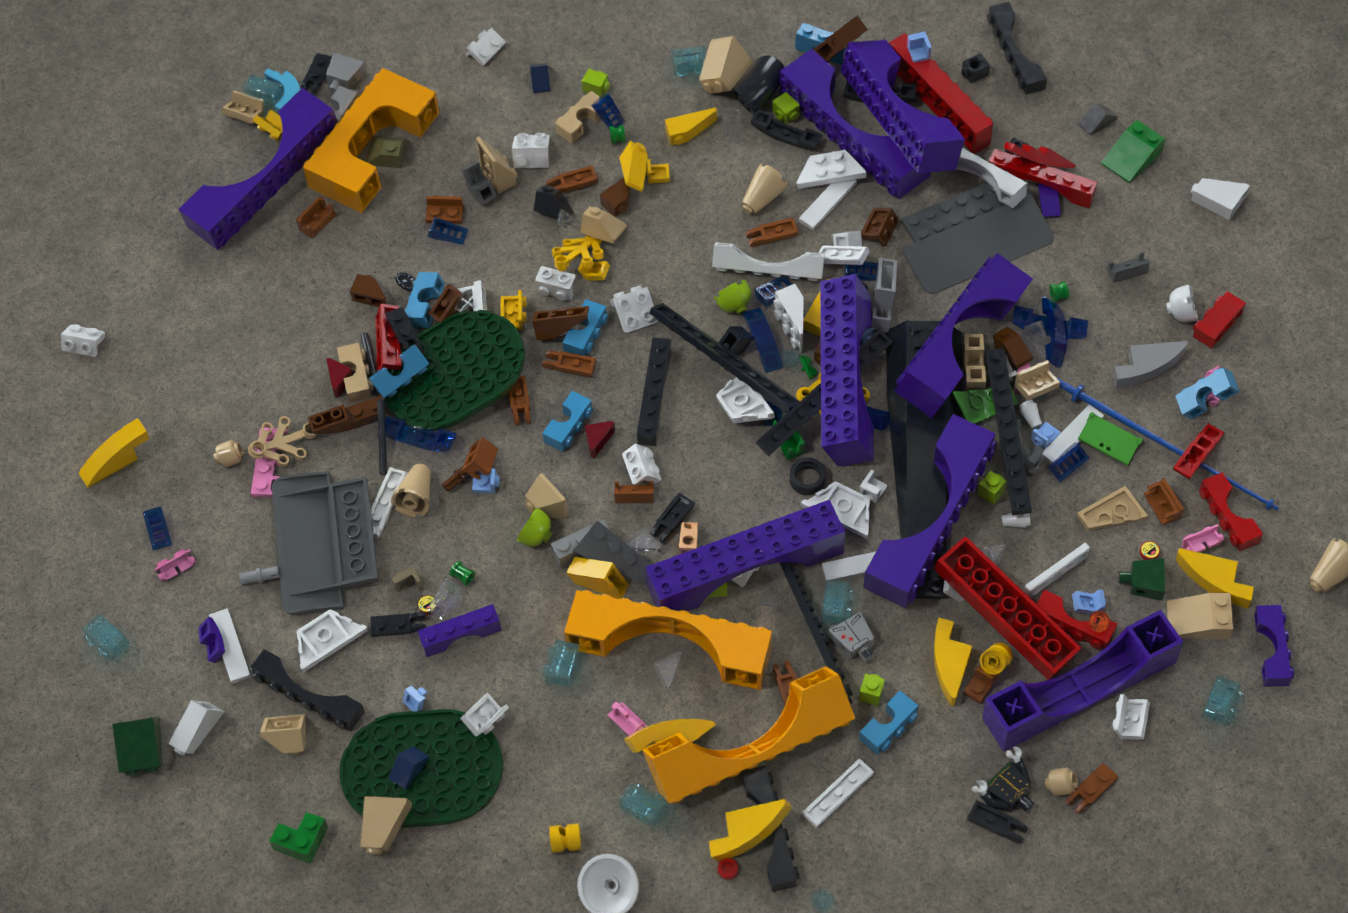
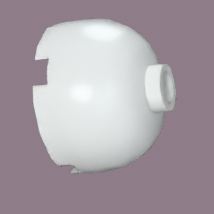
[1166,285,1198,323]

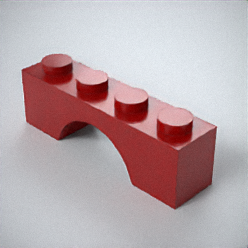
[1199,472,1263,552]
[1037,589,1118,650]

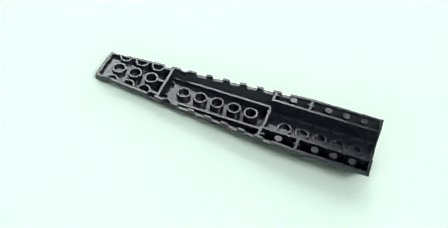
[887,320,963,599]

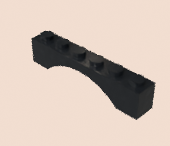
[987,1,1047,95]
[637,337,672,447]
[250,649,365,731]
[742,765,800,892]

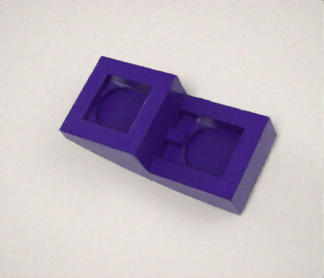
[1038,184,1061,218]
[198,617,225,663]

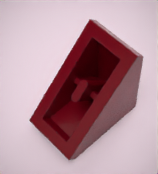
[326,357,353,398]
[585,421,615,459]

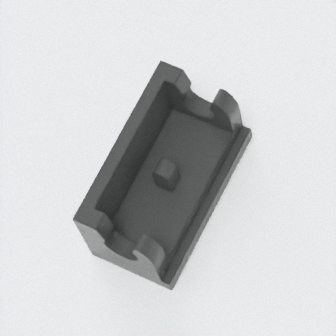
[1106,252,1150,283]

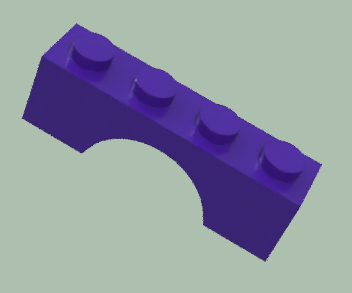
[418,604,501,658]
[1254,605,1294,687]

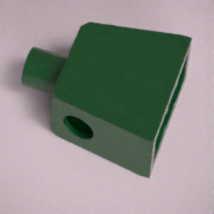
[1118,558,1165,600]

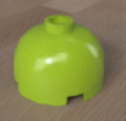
[714,279,751,314]
[516,507,552,547]

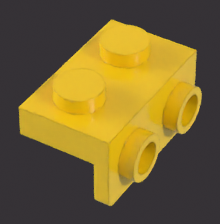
[253,110,283,141]
[500,290,527,330]

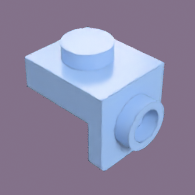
[1072,589,1106,615]

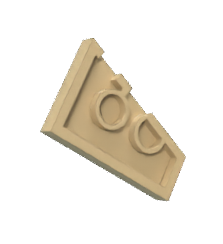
[1077,486,1148,531]

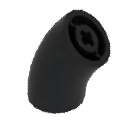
[732,56,785,114]

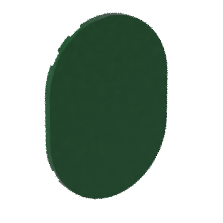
[384,310,525,431]
[339,709,503,828]

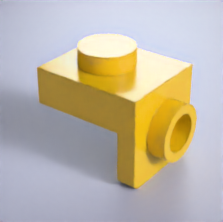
[645,159,670,184]
[578,260,610,281]

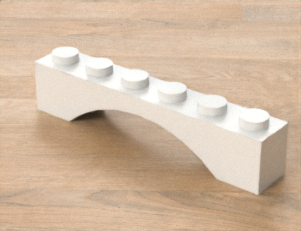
[956,148,1027,208]
[712,242,825,281]

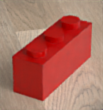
[1193,291,1246,349]

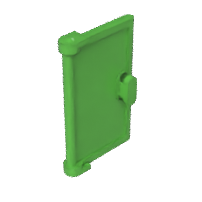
[1078,412,1143,465]

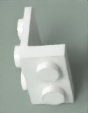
[512,133,550,168]
[610,285,658,333]

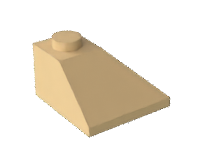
[580,206,627,244]
[525,473,568,519]
[260,714,306,755]

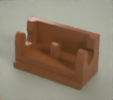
[296,196,336,239]
[462,437,498,479]
[1144,478,1184,526]
[614,481,654,503]

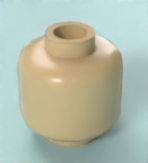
[214,440,244,468]
[1045,767,1078,796]

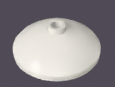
[578,854,639,913]

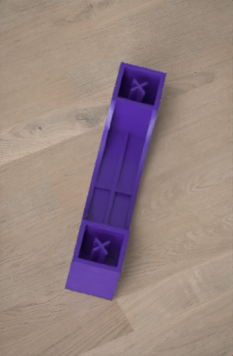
[841,40,965,173]
[780,49,931,199]
[178,88,338,250]
[894,253,1033,418]
[820,274,874,466]
[863,414,997,608]
[646,500,845,611]
[982,610,1183,752]

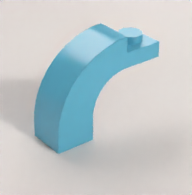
[264,69,300,114]

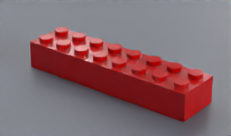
[889,33,993,154]
[934,536,1081,680]

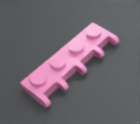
[251,428,287,497]

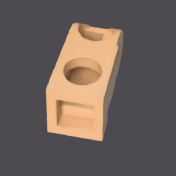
[679,522,698,554]

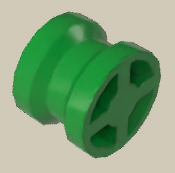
[609,125,626,144]
[1049,281,1069,302]

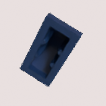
[530,63,550,93]
[389,747,430,790]

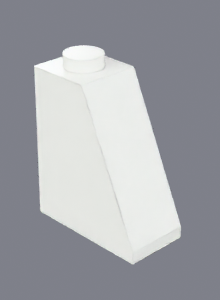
[1190,178,1250,220]
[169,700,224,755]

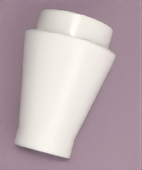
[1019,400,1043,430]
[1002,513,1031,528]

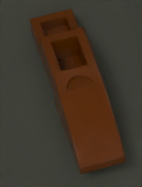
[814,16,868,63]
[308,395,387,434]

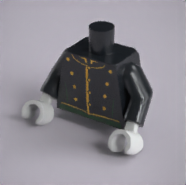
[972,747,1034,812]

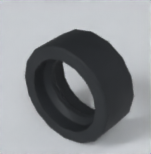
[789,457,826,495]

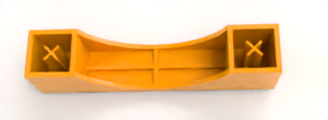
[564,590,772,690]
[642,666,855,804]

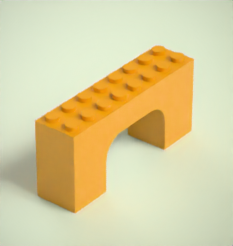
[303,68,439,213]

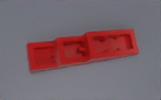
[1003,142,1076,168]
[1173,423,1225,479]

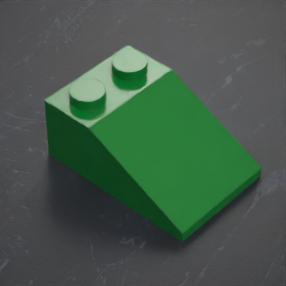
[1101,120,1166,183]

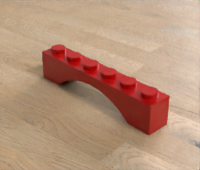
[988,149,1098,209]

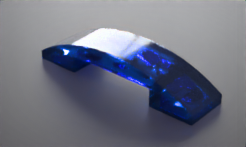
[1041,296,1068,368]
[1012,306,1088,339]
[742,307,783,373]
[386,416,457,451]

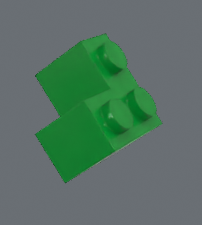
[269,812,328,864]

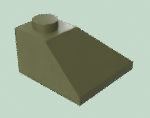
[366,136,407,168]

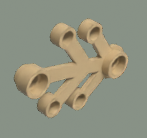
[248,416,317,467]

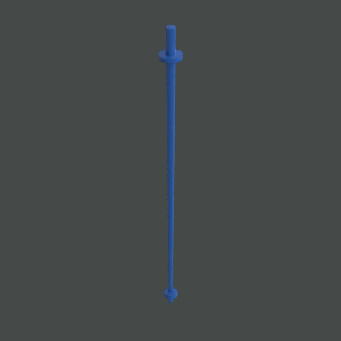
[1058,378,1279,510]

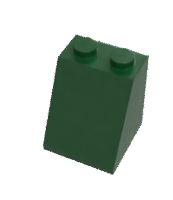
[112,717,163,776]

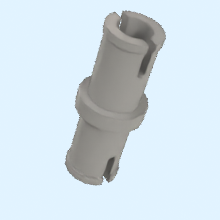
[239,566,280,585]

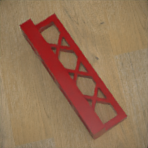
[375,304,401,372]

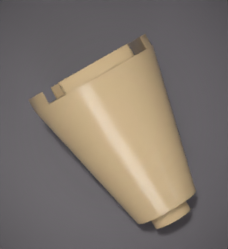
[741,163,789,214]
[391,464,431,517]
[1309,538,1348,593]

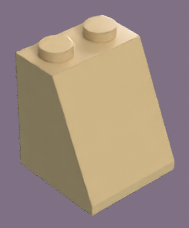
[699,36,753,94]
[361,796,412,855]

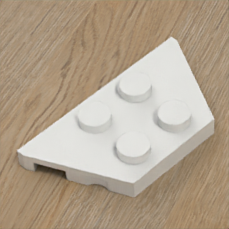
[797,150,866,189]
[716,377,775,423]
[801,481,870,539]
[297,609,368,673]

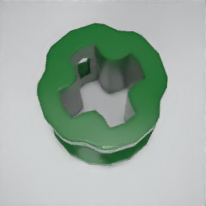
[449,561,476,586]

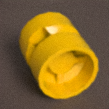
[980,642,1013,675]
[549,823,581,853]

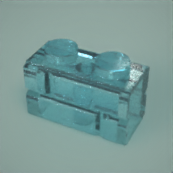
[671,46,707,76]
[244,75,284,108]
[822,580,853,625]
[82,614,130,660]
[543,640,580,688]
[1202,676,1242,726]
[618,782,667,828]

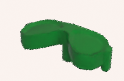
[800,355,817,379]

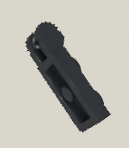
[300,53,332,95]
[385,307,422,352]
[649,493,695,544]
[370,612,426,637]
[967,801,1028,844]

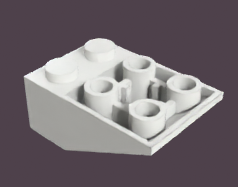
[773,284,804,354]

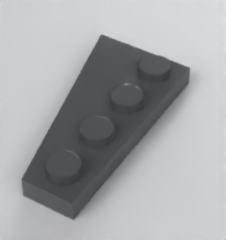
[572,520,652,585]

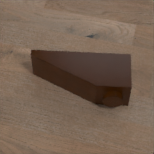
[532,306,590,341]

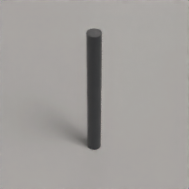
[361,333,380,397]
[377,399,387,475]

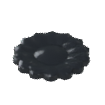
[395,272,416,292]

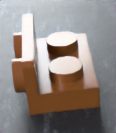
[425,195,464,224]

